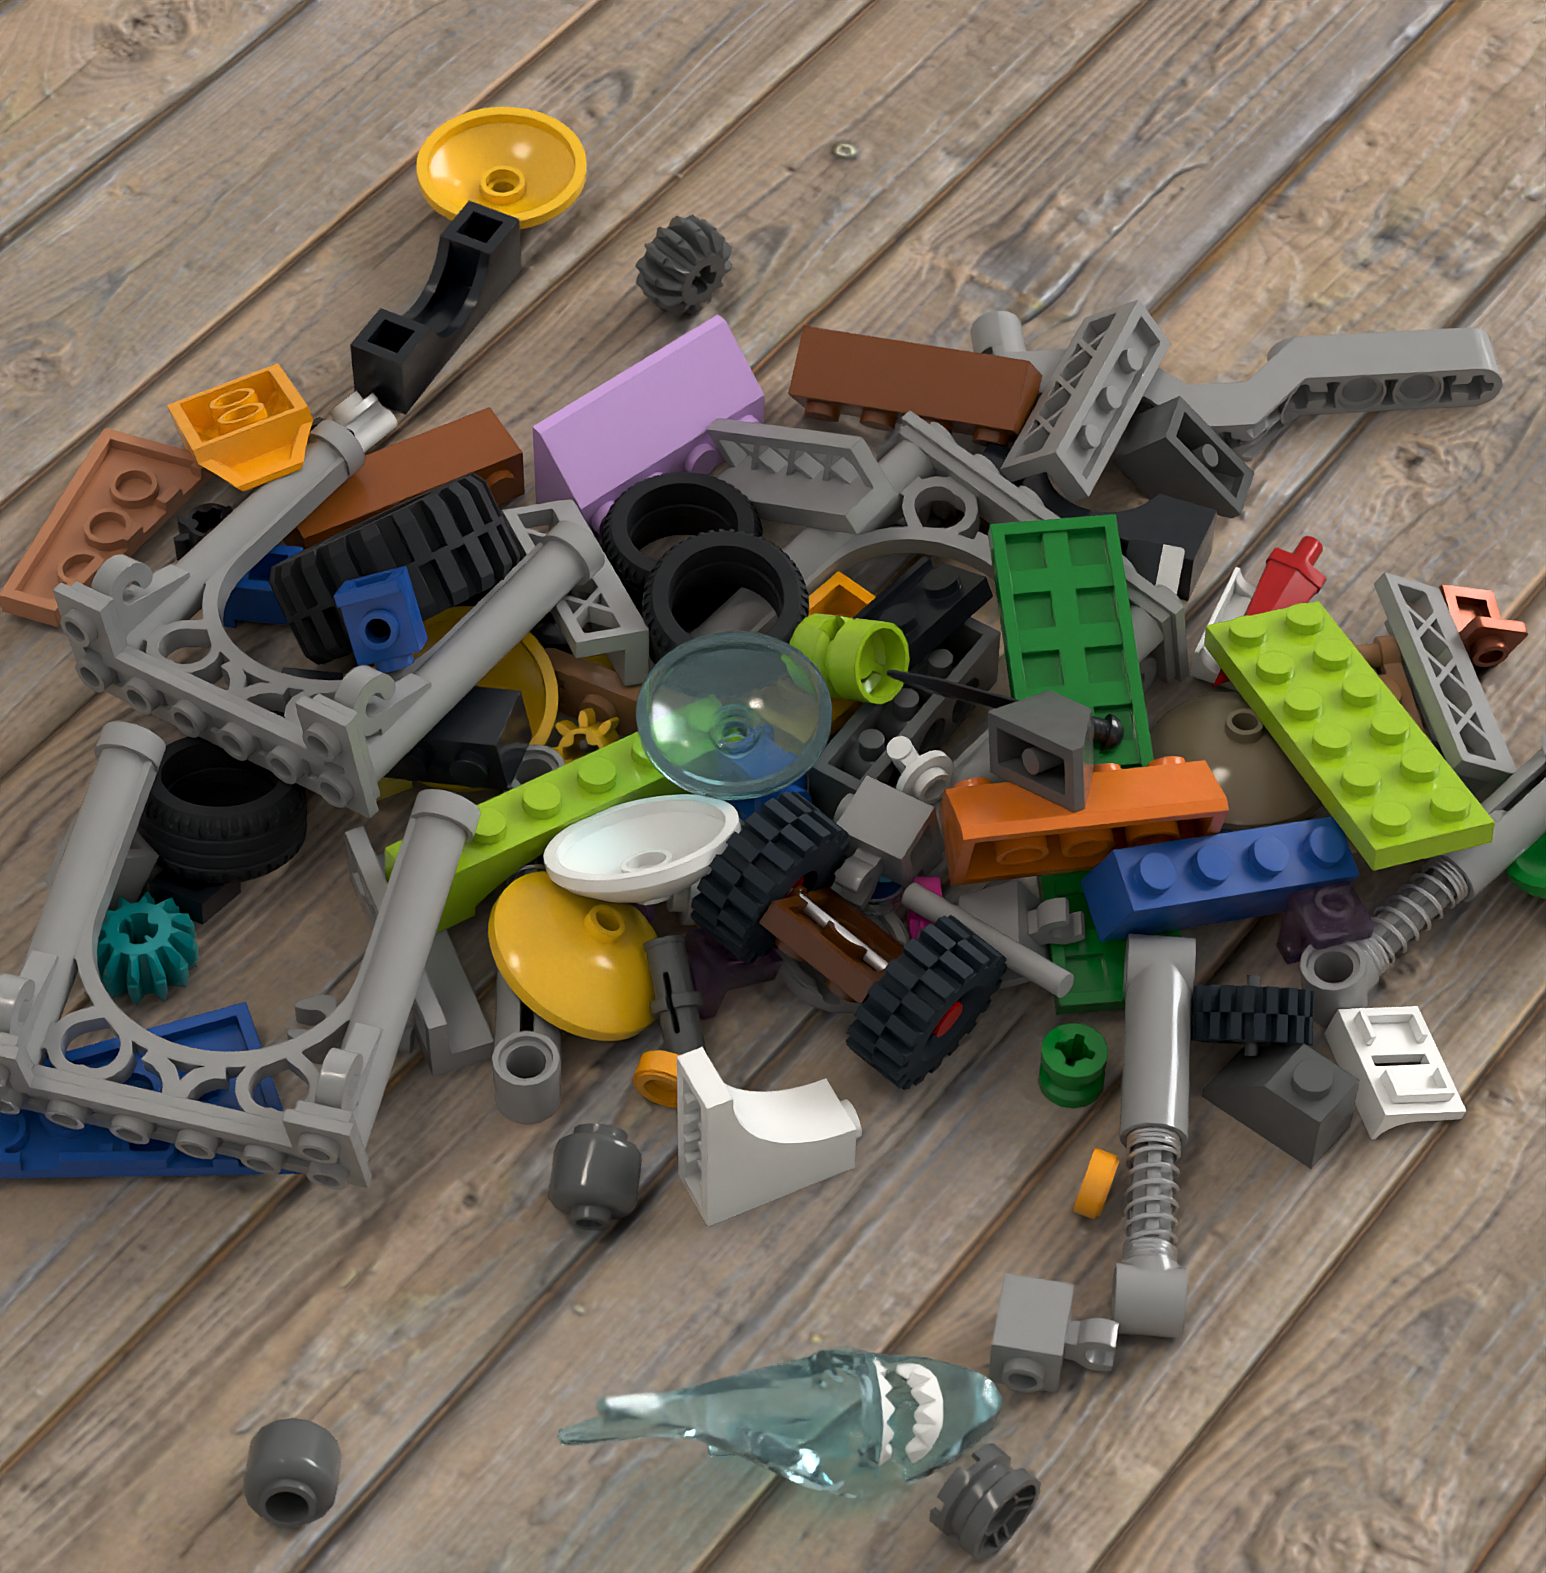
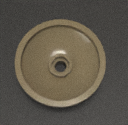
[1150,691,1323,831]

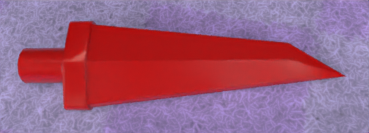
[1213,536,1326,687]

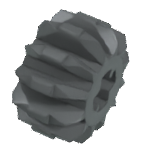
[635,214,733,316]

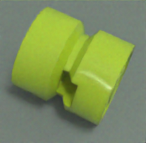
[787,613,910,705]

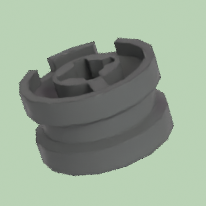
[930,1443,1041,1561]

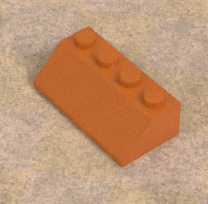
[939,756,1229,886]

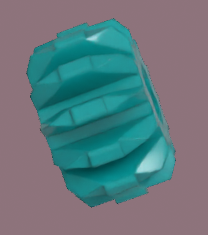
[97,891,199,1006]

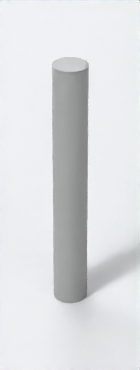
[902,882,1074,998]

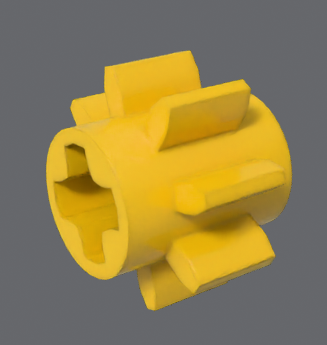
[551,708,620,765]

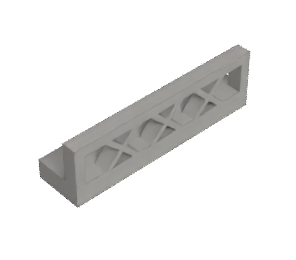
[1000,300,1171,502]
[706,418,897,535]
[502,498,649,686]
[1373,572,1517,804]
[345,826,494,1076]

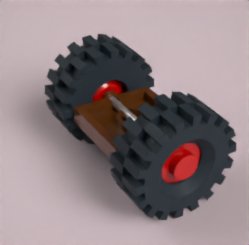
[690,791,1007,1090]

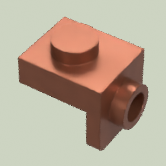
[1439,584,1528,667]

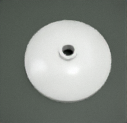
[543,794,741,905]

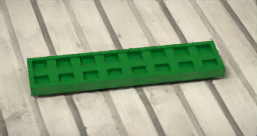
[988,514,1181,1015]

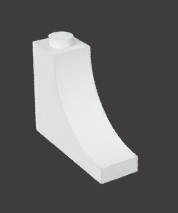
[677,1047,862,1227]

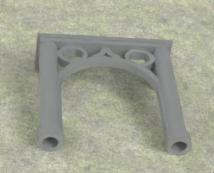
[659,410,1189,877]
[53,420,605,818]
[0,721,481,1190]

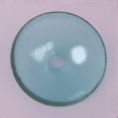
[636,631,832,800]

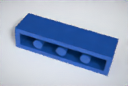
[1080,817,1360,942]

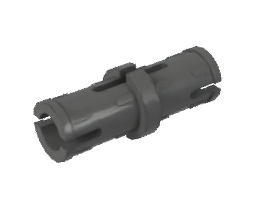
[643,935,708,1056]

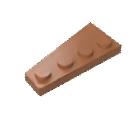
[0,428,215,627]

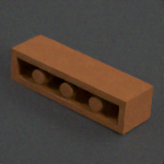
[788,326,1043,447]
[282,407,525,550]

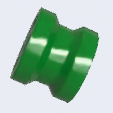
[1038,1023,1108,1109]

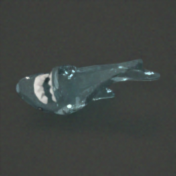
[558,1346,1004,1499]

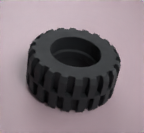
[269,473,521,665]

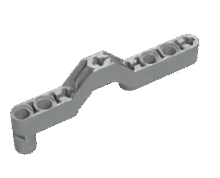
[970,311,1502,462]

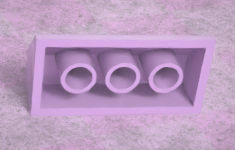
[532,314,764,541]

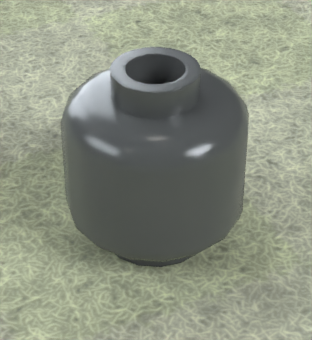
[548,1123,642,1230]
[243,1418,342,1528]

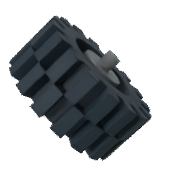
[1191,975,1315,1056]

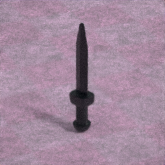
[887,670,1124,752]

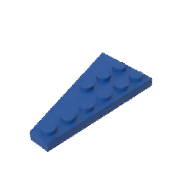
[0,1002,303,1179]

